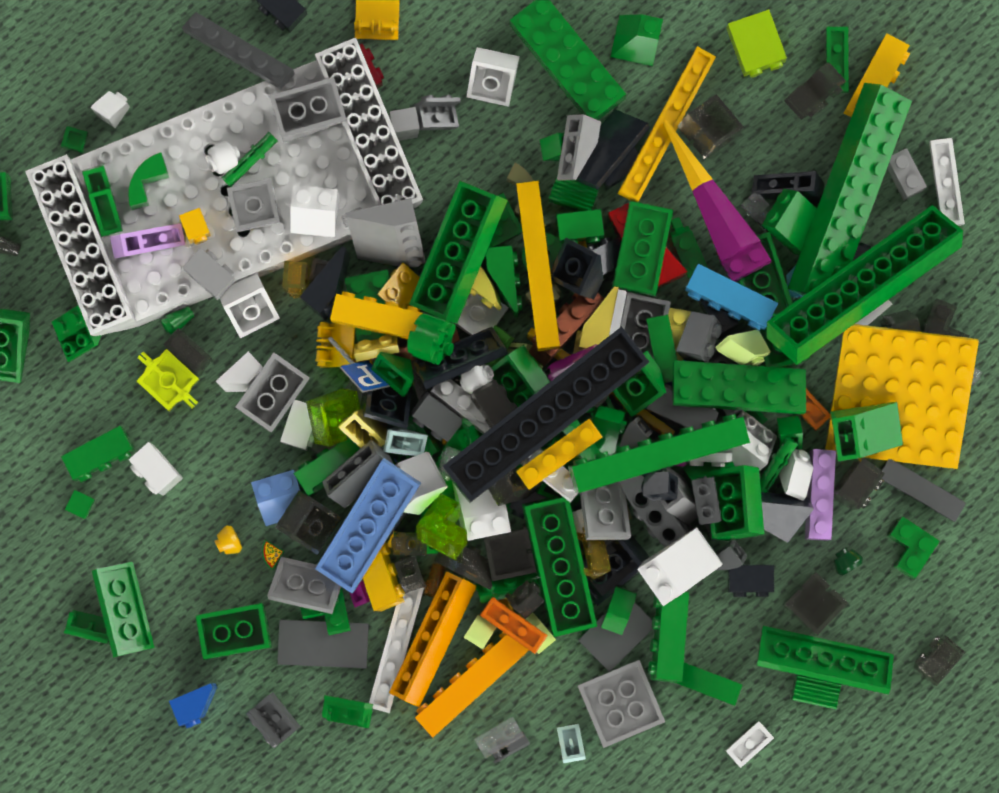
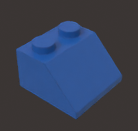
[169,683,217,728]

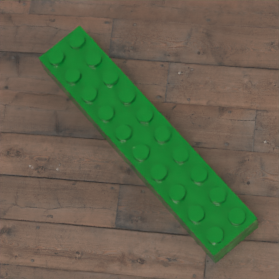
[788,83,912,296]
[767,205,964,365]

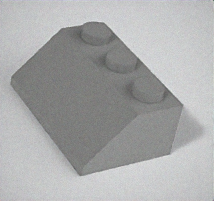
[235,352,310,432]

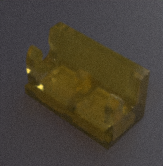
[577,527,611,579]

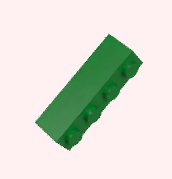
[648,592,689,683]

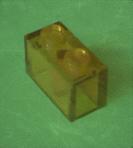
[282,261,310,298]

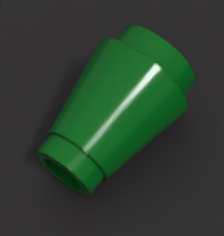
[160,306,195,335]

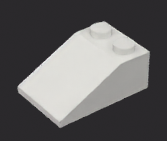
[452,481,511,541]
[638,527,723,606]

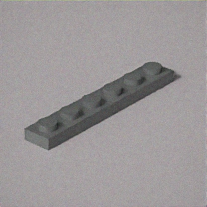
[182,12,295,90]

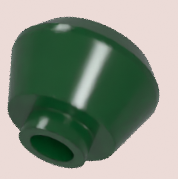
[834,547,863,576]

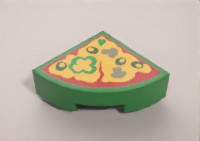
[262,540,285,570]

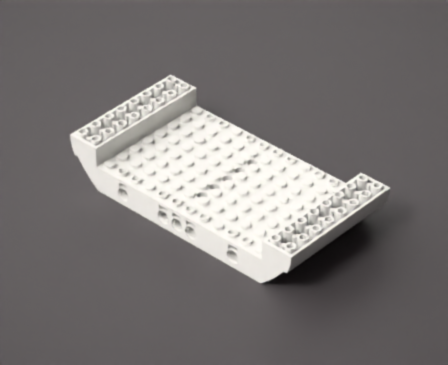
[25,38,423,336]

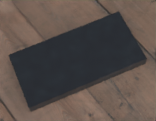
[576,109,650,190]
[411,327,508,389]

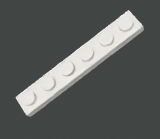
[369,578,425,713]

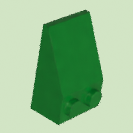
[0,309,30,383]

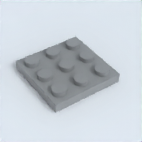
[577,660,665,748]

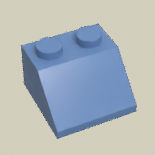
[251,470,308,526]

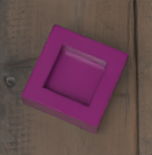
[349,580,370,608]

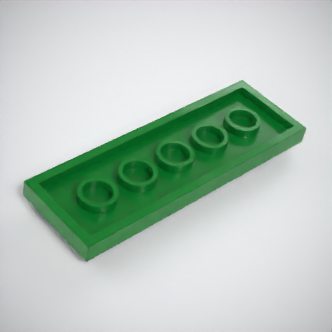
[672,360,806,414]
[756,626,894,695]

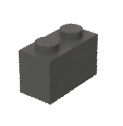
[676,312,722,363]
[411,391,463,442]

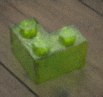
[306,388,361,447]
[416,493,467,560]

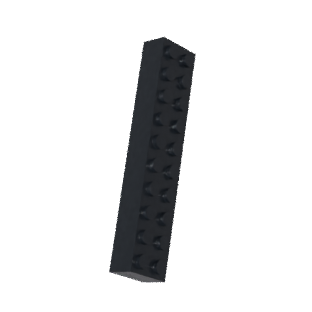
[442,326,649,503]

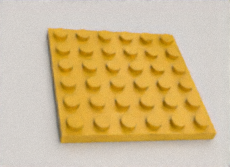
[825,324,979,469]

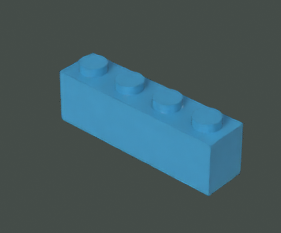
[685,264,778,331]

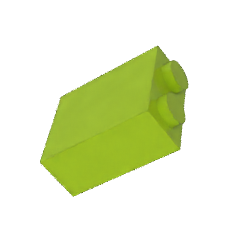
[726,9,787,78]

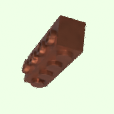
[529,293,605,367]

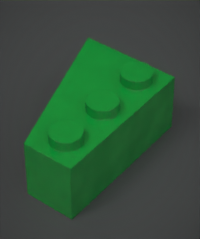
[293,436,360,496]

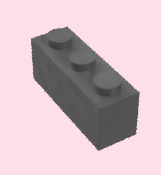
[322,440,393,508]

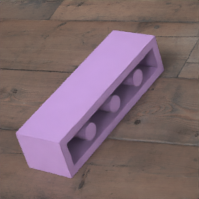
[805,449,836,541]

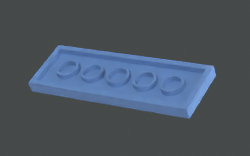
[315,458,421,593]

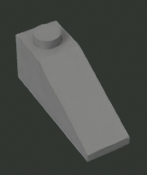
[557,114,601,180]

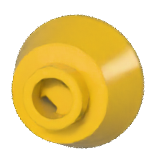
[215,525,242,554]

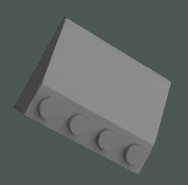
[345,198,426,267]

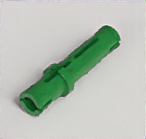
[221,131,278,187]
[760,437,798,492]

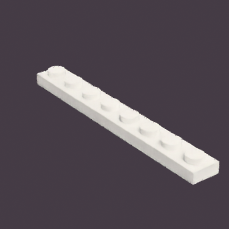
[431,379,578,502]

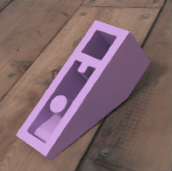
[110,223,186,259]

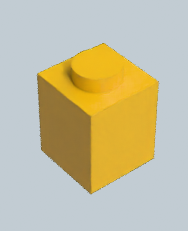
[179,207,211,245]

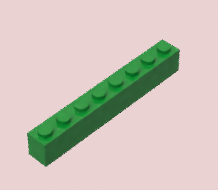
[568,414,750,493]

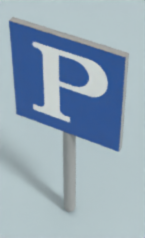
[328,337,390,393]

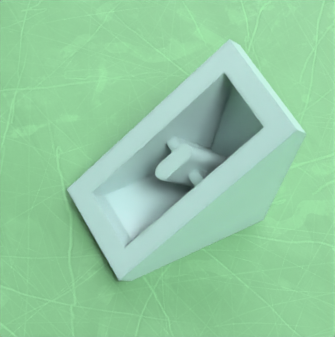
[383,427,428,456]
[557,724,586,763]

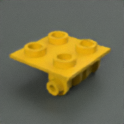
[354,0,400,40]
[377,262,420,309]
[315,322,355,368]

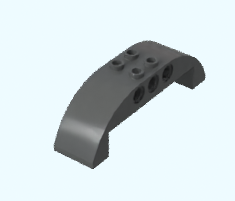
[620,415,747,570]

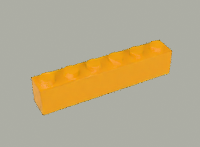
[389,571,477,707]
[415,632,529,737]

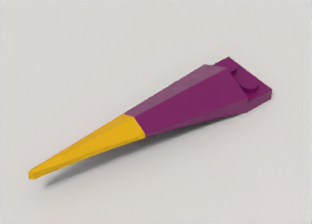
[664,120,771,282]

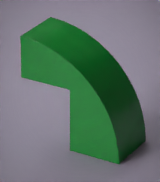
[128,152,169,210]

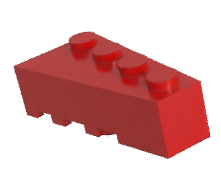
[608,203,687,289]

